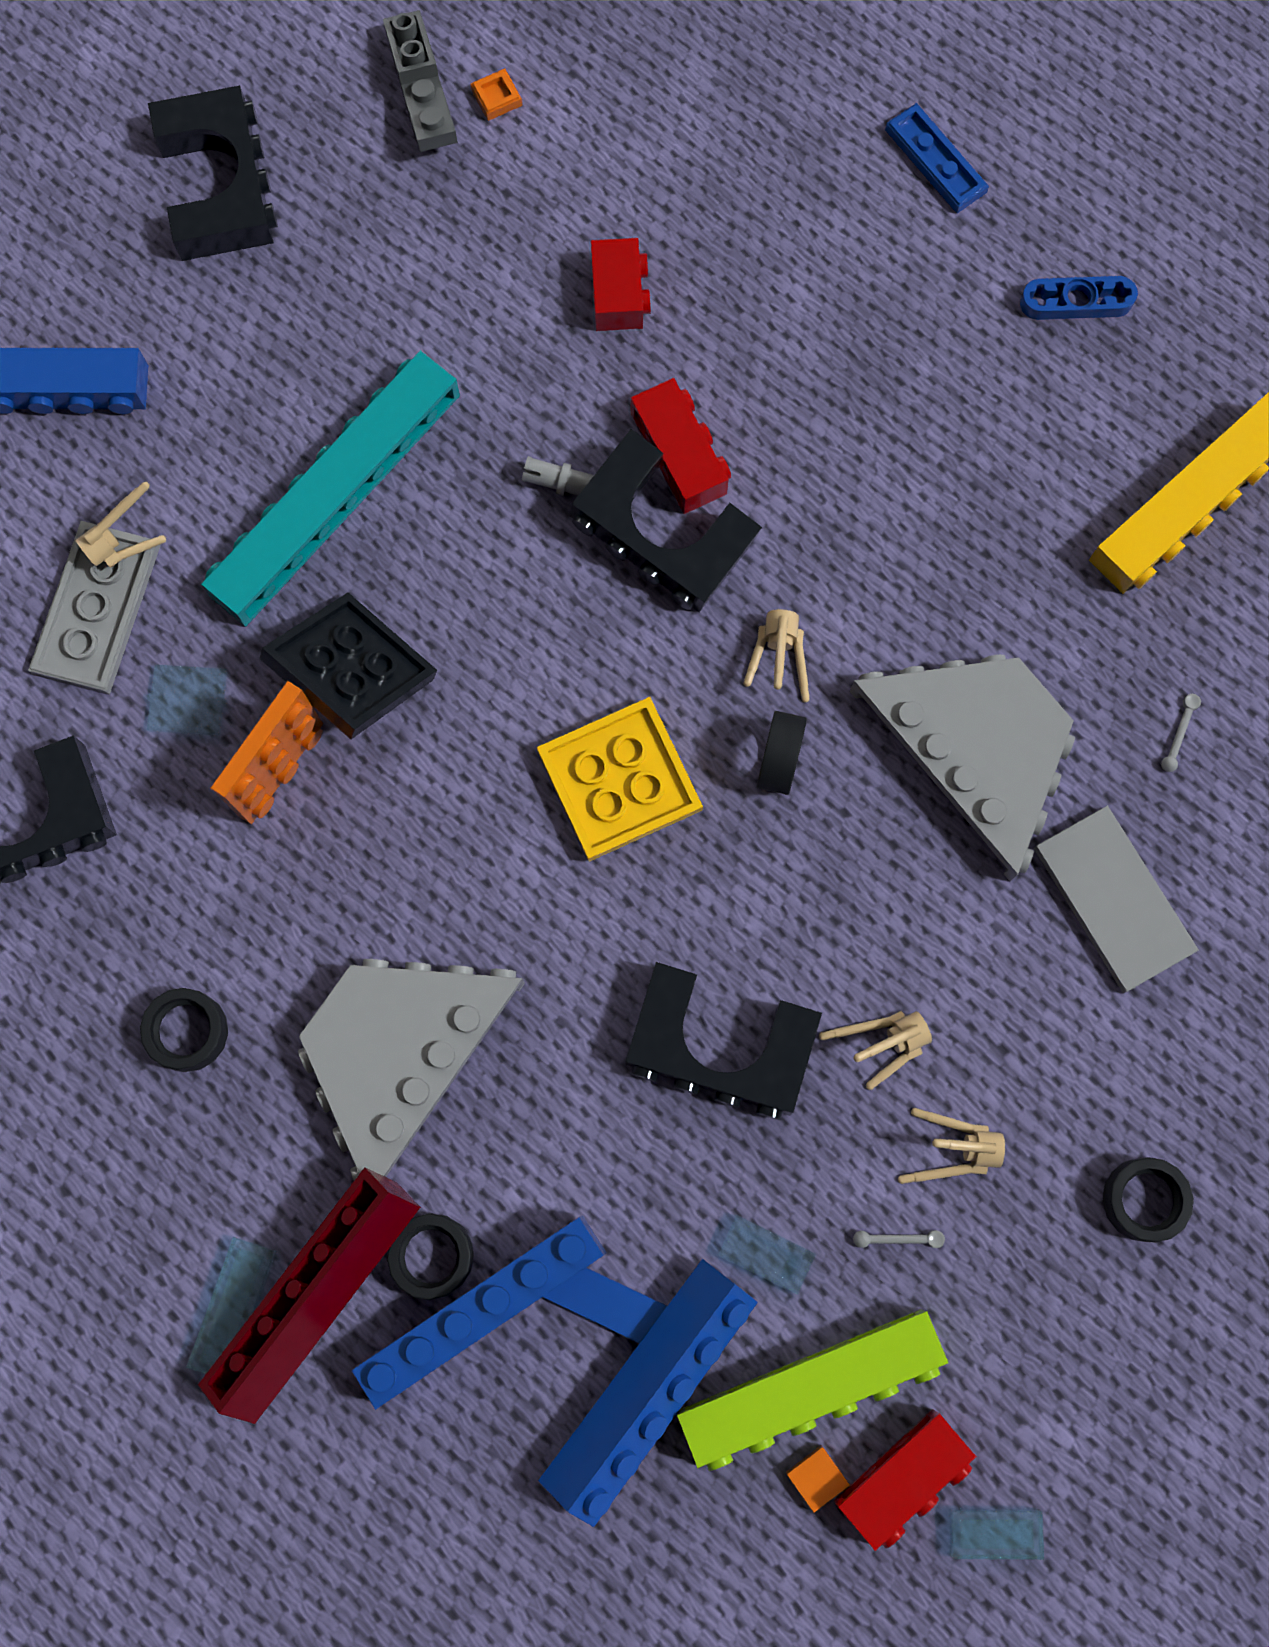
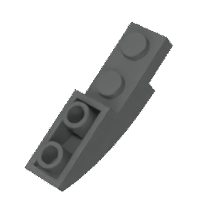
[383,10,458,152]

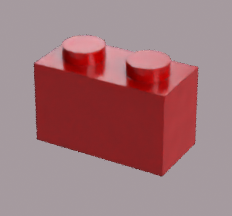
[591,238,651,331]

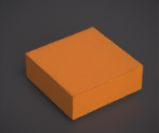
[470,68,522,121]
[786,1445,850,1512]

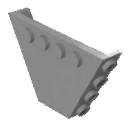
[850,654,1075,881]
[298,959,525,1180]

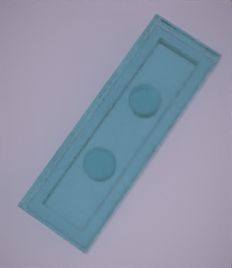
[186,1237,277,1374]

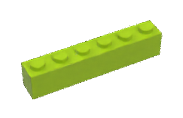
[677,1309,948,1471]

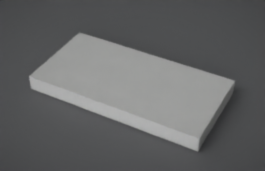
[28,521,161,695]
[1033,805,1199,994]

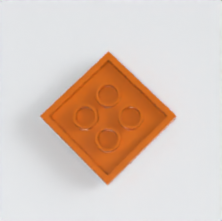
[211,681,323,825]

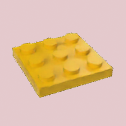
[536,697,703,862]

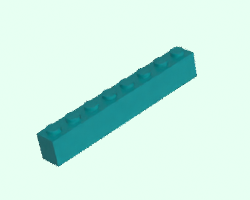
[201,350,460,627]

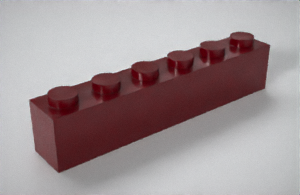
[198,1167,421,1424]

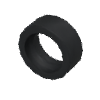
[756,711,807,795]
[140,988,228,1072]
[1103,1157,1194,1243]
[387,1214,474,1300]

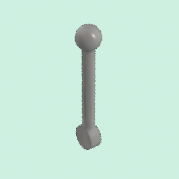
[1161,693,1201,772]
[853,1230,945,1248]

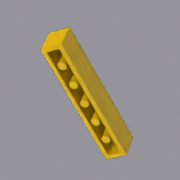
[1089,392,1269,594]

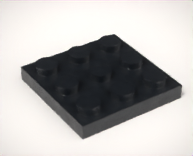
[259,593,437,739]

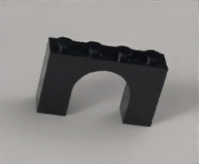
[148,85,278,261]
[569,429,762,613]
[0,735,117,883]
[625,962,822,1121]

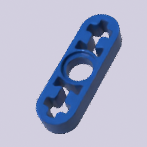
[1020,276,1138,320]

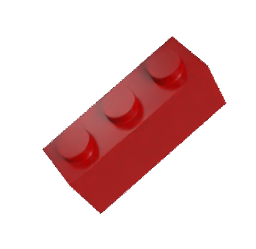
[631,378,731,514]
[834,1409,977,1551]

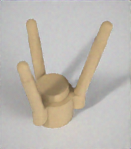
[75,482,166,568]
[743,609,809,703]
[818,1011,932,1090]
[898,1108,1005,1184]

